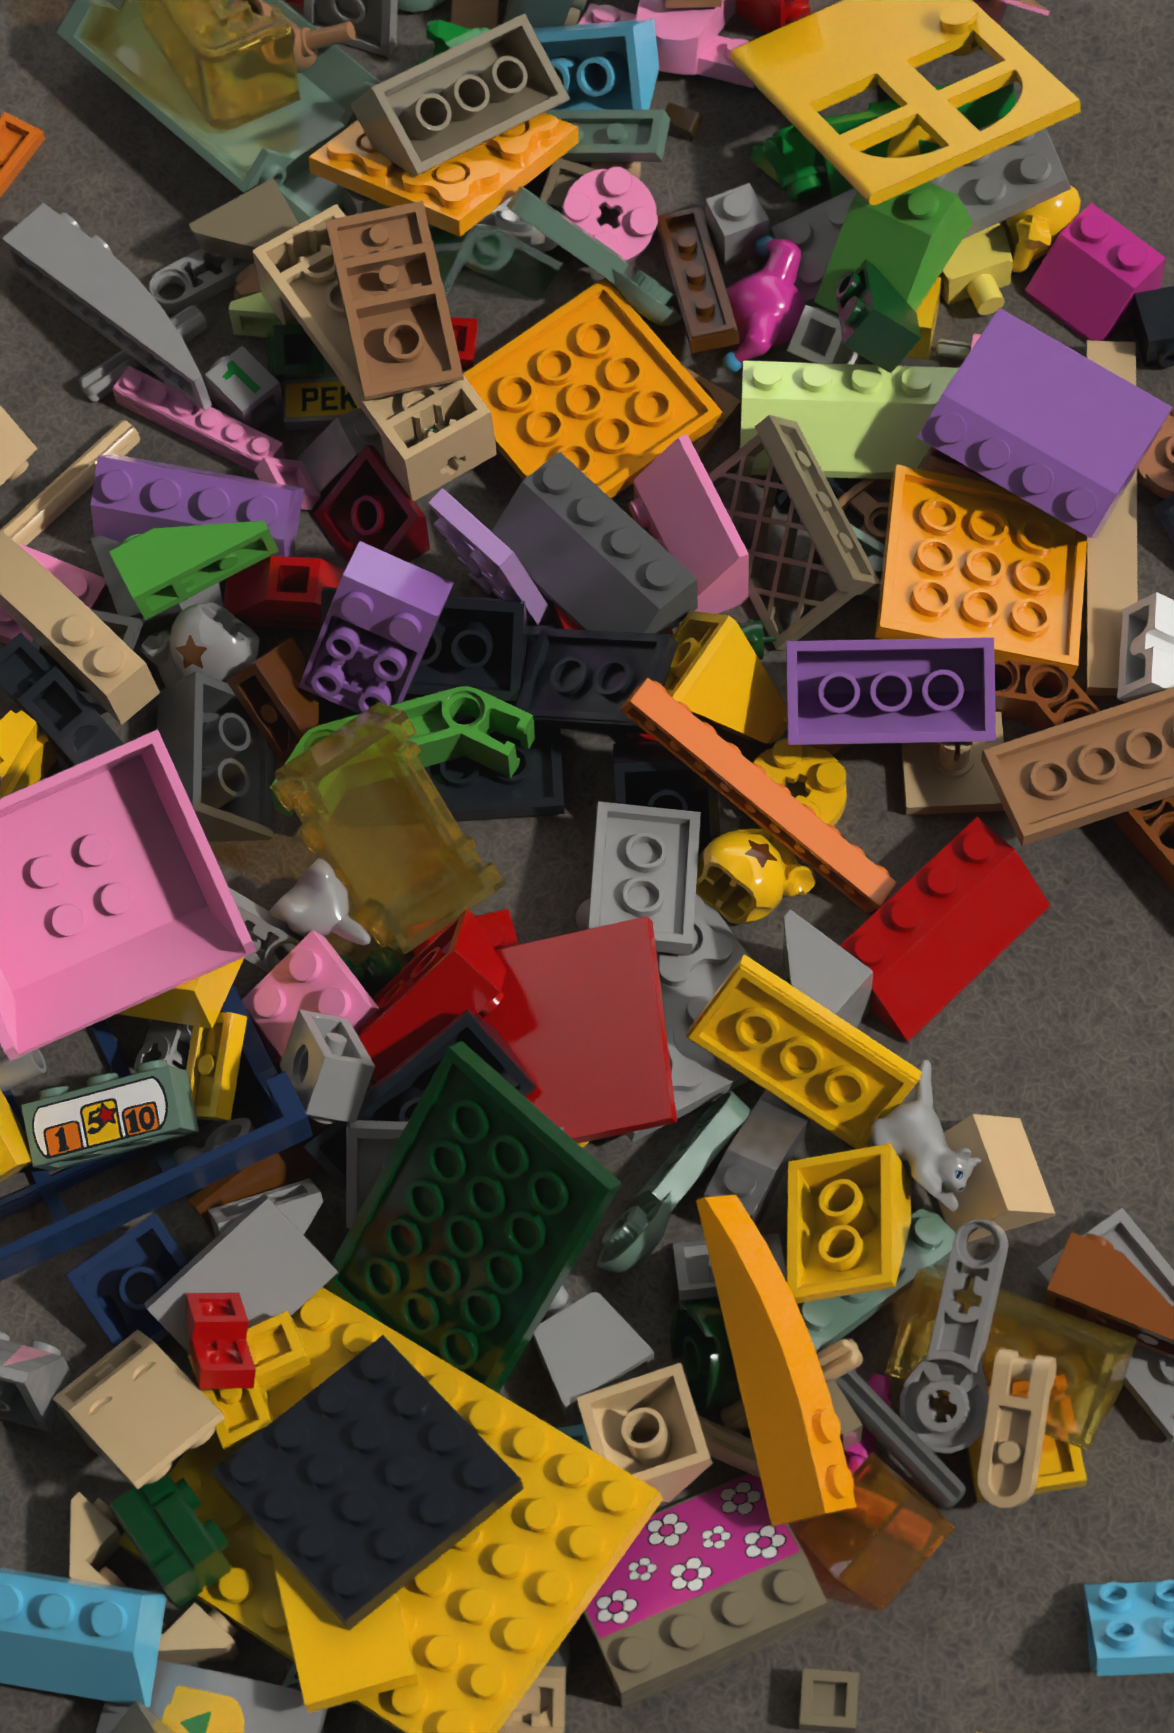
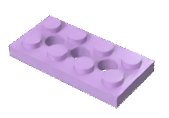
[428,488,555,626]

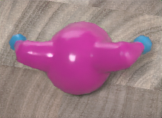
[722,236,804,373]

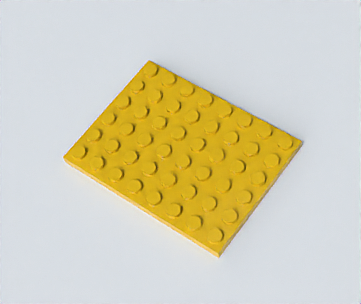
[118,1287,663,1733]

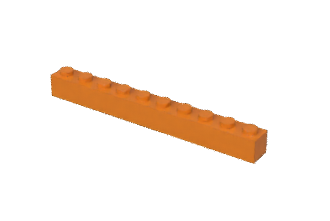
[620,678,897,913]

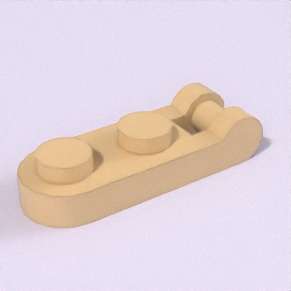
[978,1348,1056,1508]

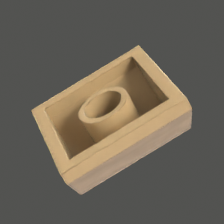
[936,1114,1055,1242]
[576,1362,712,1502]

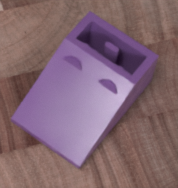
[299,541,454,714]

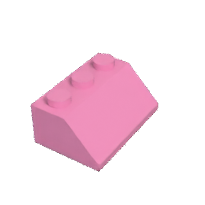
[629,434,749,614]

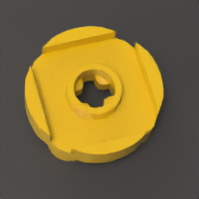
[753,738,847,829]

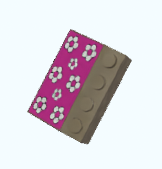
[581,1473,828,1708]

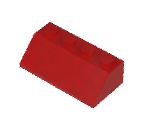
[840,817,1050,1044]

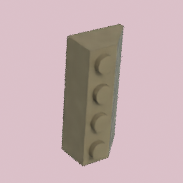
[350,13,570,177]

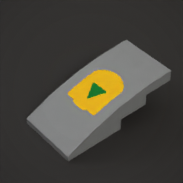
[96,1660,327,1733]

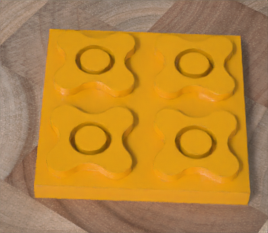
[309,113,579,237]
[463,278,723,499]
[875,464,1087,677]

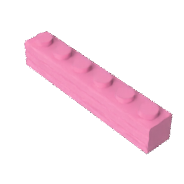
[113,366,285,474]

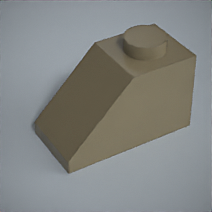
[188,178,299,262]

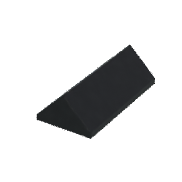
[320,587,528,702]
[303,1009,536,1192]

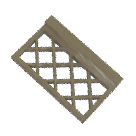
[709,415,881,650]

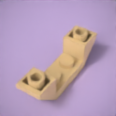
[69,1492,240,1663]

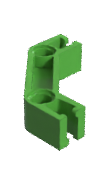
[270,686,535,832]

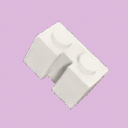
[1117,592,1174,703]

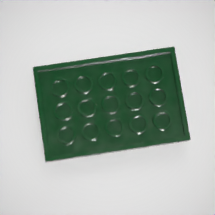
[325,1041,622,1394]

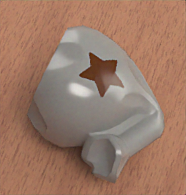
[140,602,260,688]

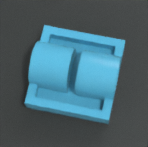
[1084,1580,1174,1676]

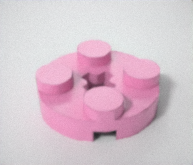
[562,167,658,262]

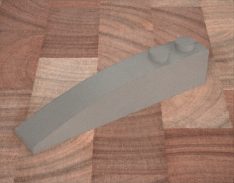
[2,203,212,411]

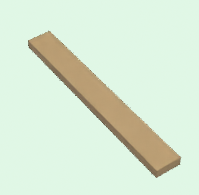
[1085,341,1138,696]

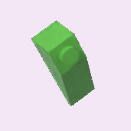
[109,521,279,620]

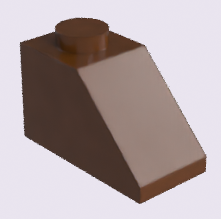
[226,637,319,765]

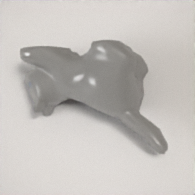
[269,858,371,946]
[871,1060,981,1212]

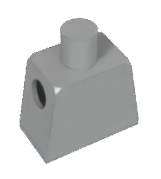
[532,1285,655,1422]

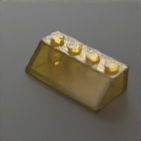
[885,1264,1137,1451]

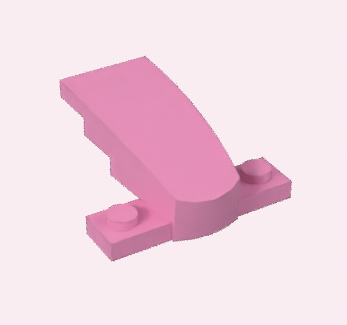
[578,0,755,88]

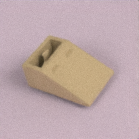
[52,1329,225,1490]

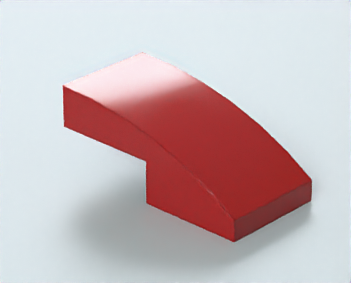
[185,1293,256,1389]

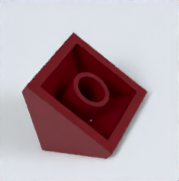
[313,445,430,563]

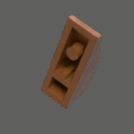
[1043,1232,1174,1360]

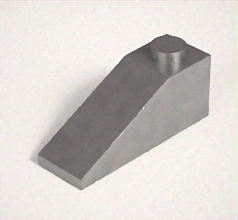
[704,1090,812,1228]

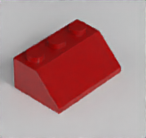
[356,909,507,1081]

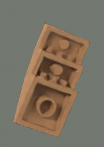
[326,201,464,400]

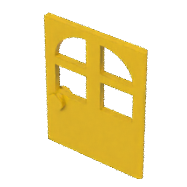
[729,0,1081,206]

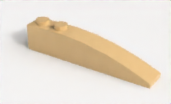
[0,530,160,725]

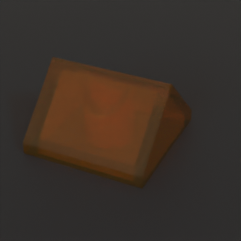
[799,1452,956,1611]

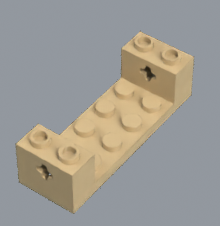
[252,204,497,501]

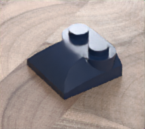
[64,1213,189,1348]

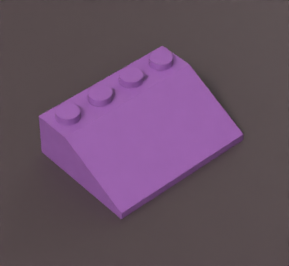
[917,308,1173,538]

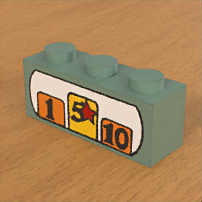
[21,1060,199,1171]

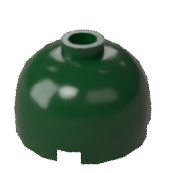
[670,1300,742,1411]

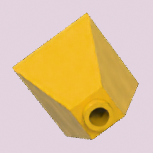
[664,610,787,744]

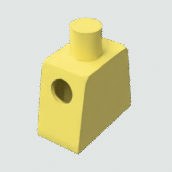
[938,221,1012,315]

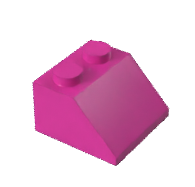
[1024,203,1166,341]

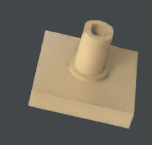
[900,712,1005,815]

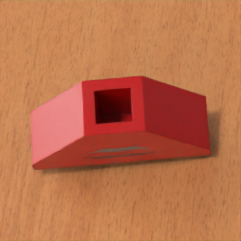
[223,556,345,631]

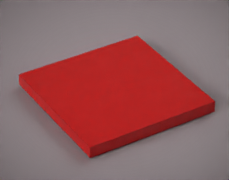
[477,916,677,1144]

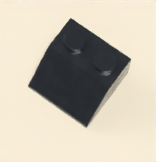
[613,741,720,856]

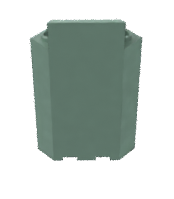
[56,0,381,224]

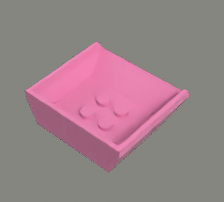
[0,729,257,1061]

